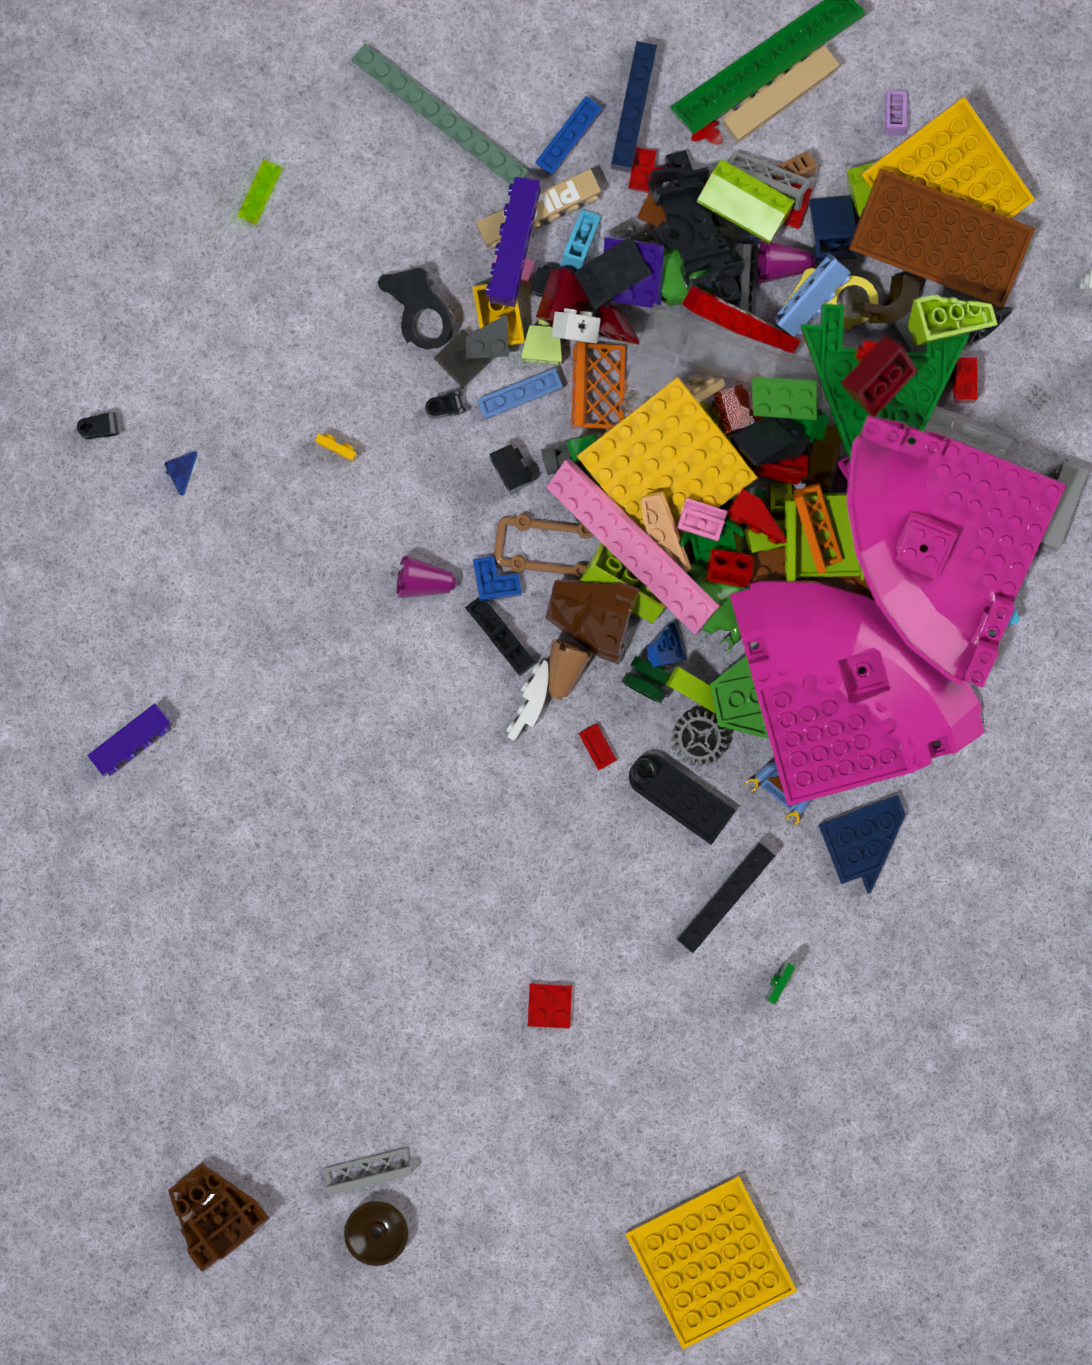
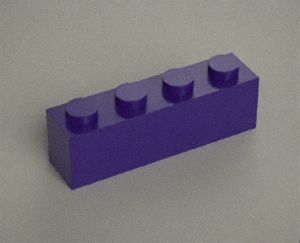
[87,703,172,776]

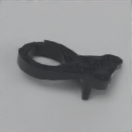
[378,268,454,350]

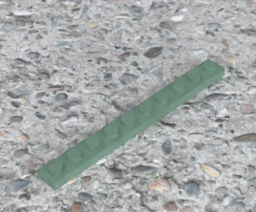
[351,43,529,184]

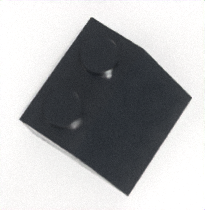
[489,444,534,496]

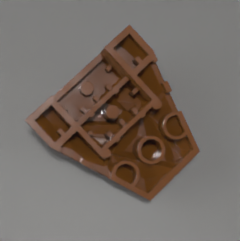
[545,580,640,665]
[168,1163,270,1272]

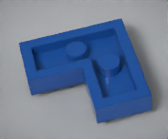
[473,556,522,602]

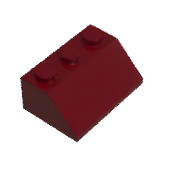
[841,336,917,417]

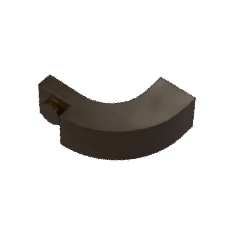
[852,275,921,324]

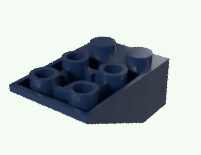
[809,196,858,262]

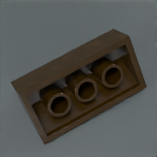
[801,425,841,494]

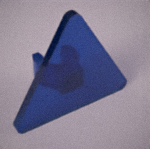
[165,451,197,496]

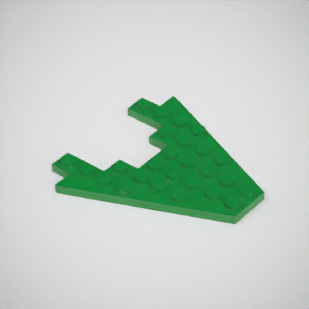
[800,304,969,464]

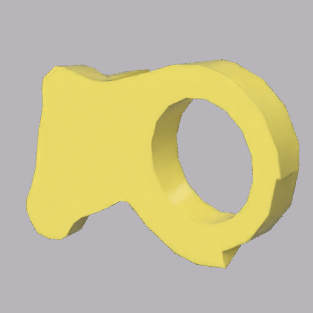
[783,268,878,330]

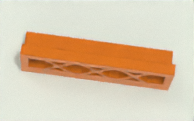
[794,484,843,574]

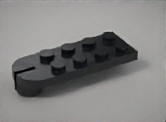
[628,754,736,845]

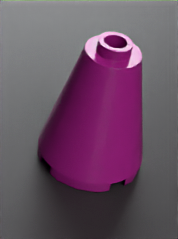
[757,241,815,283]
[397,556,456,598]

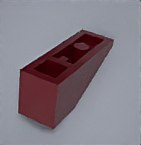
[595,305,640,345]

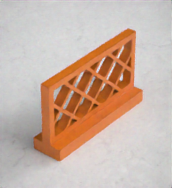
[571,342,625,429]

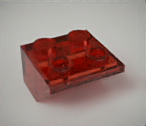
[713,384,755,435]

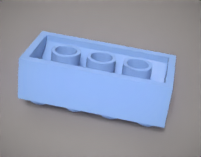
[773,253,851,337]

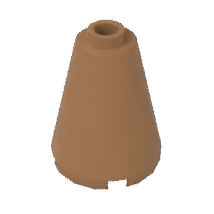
[547,639,593,700]

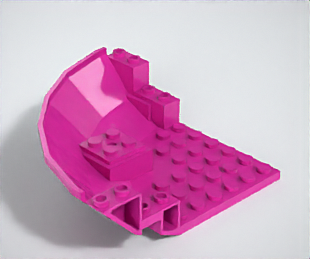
[847,416,1066,688]
[730,581,984,806]

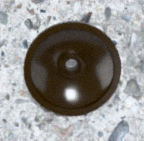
[344,1201,408,1266]

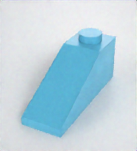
[560,209,601,275]

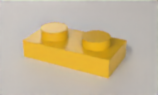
[315,433,357,462]

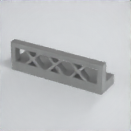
[727,151,811,211]
[323,1148,412,1196]

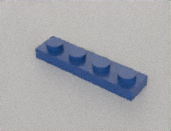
[535,96,602,176]

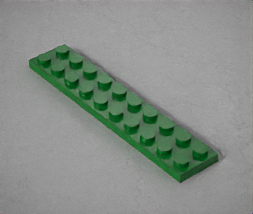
[670,0,865,134]

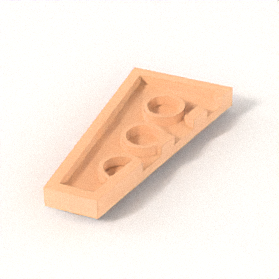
[641,491,691,572]

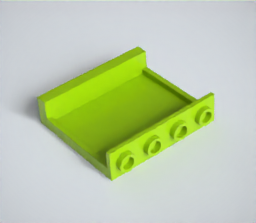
[785,493,864,581]

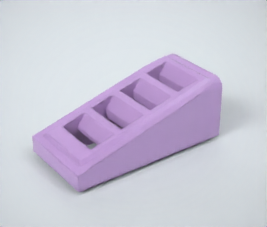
[884,90,907,136]

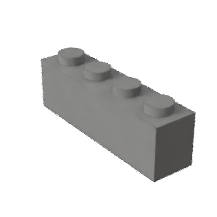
[1040,461,1089,551]

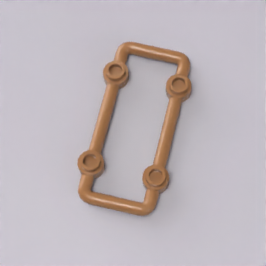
[494,514,593,580]

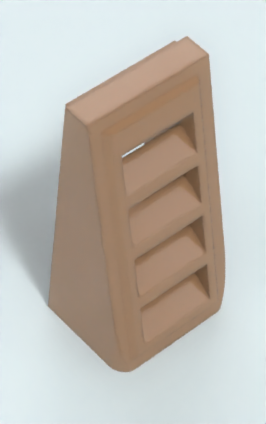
[771,151,817,184]

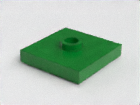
[765,961,795,1004]

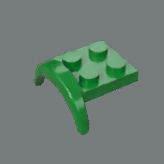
[680,518,744,569]

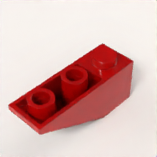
[727,489,787,545]

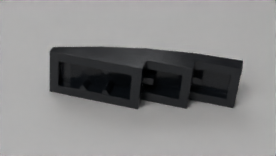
[465,597,536,676]

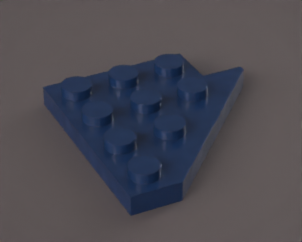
[818,795,906,894]

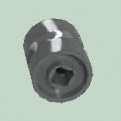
[541,443,575,476]

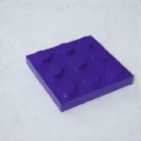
[604,236,664,309]

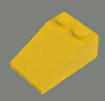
[472,282,525,345]

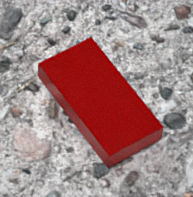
[578,724,617,771]

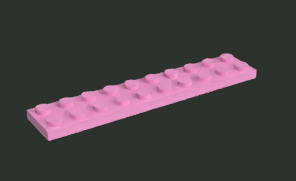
[546,458,720,635]

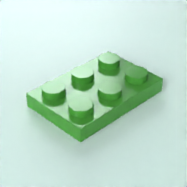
[752,377,818,420]

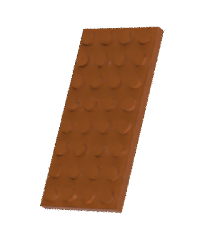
[848,168,1036,307]

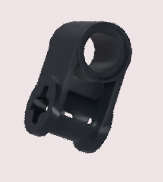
[425,391,467,419]
[77,412,119,440]

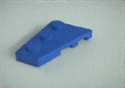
[647,619,687,667]

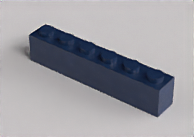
[611,41,657,173]

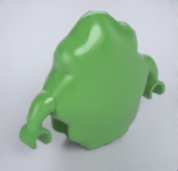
[661,237,714,307]
[686,564,752,651]

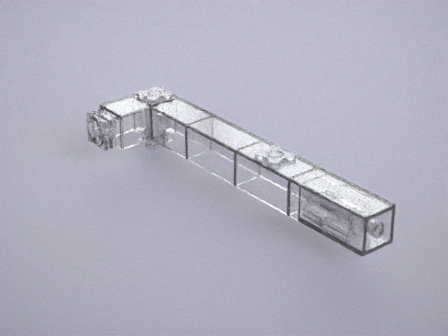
[619,304,1014,460]

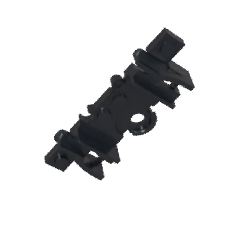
[647,150,745,303]

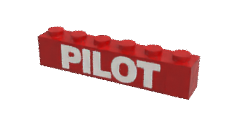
[682,285,801,360]

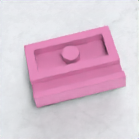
[677,498,728,541]

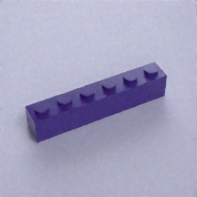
[486,177,541,307]

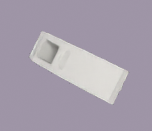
[506,660,549,742]

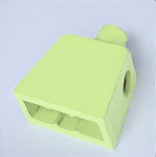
[521,319,562,365]

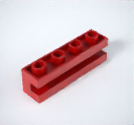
[729,439,808,485]

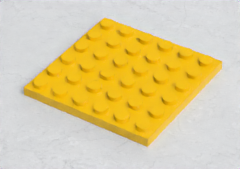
[860,96,1035,219]
[577,376,757,537]
[625,1175,797,1350]

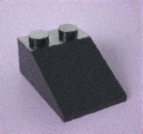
[574,237,653,309]
[730,417,810,466]

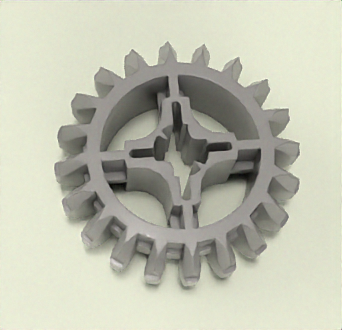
[670,710,728,767]

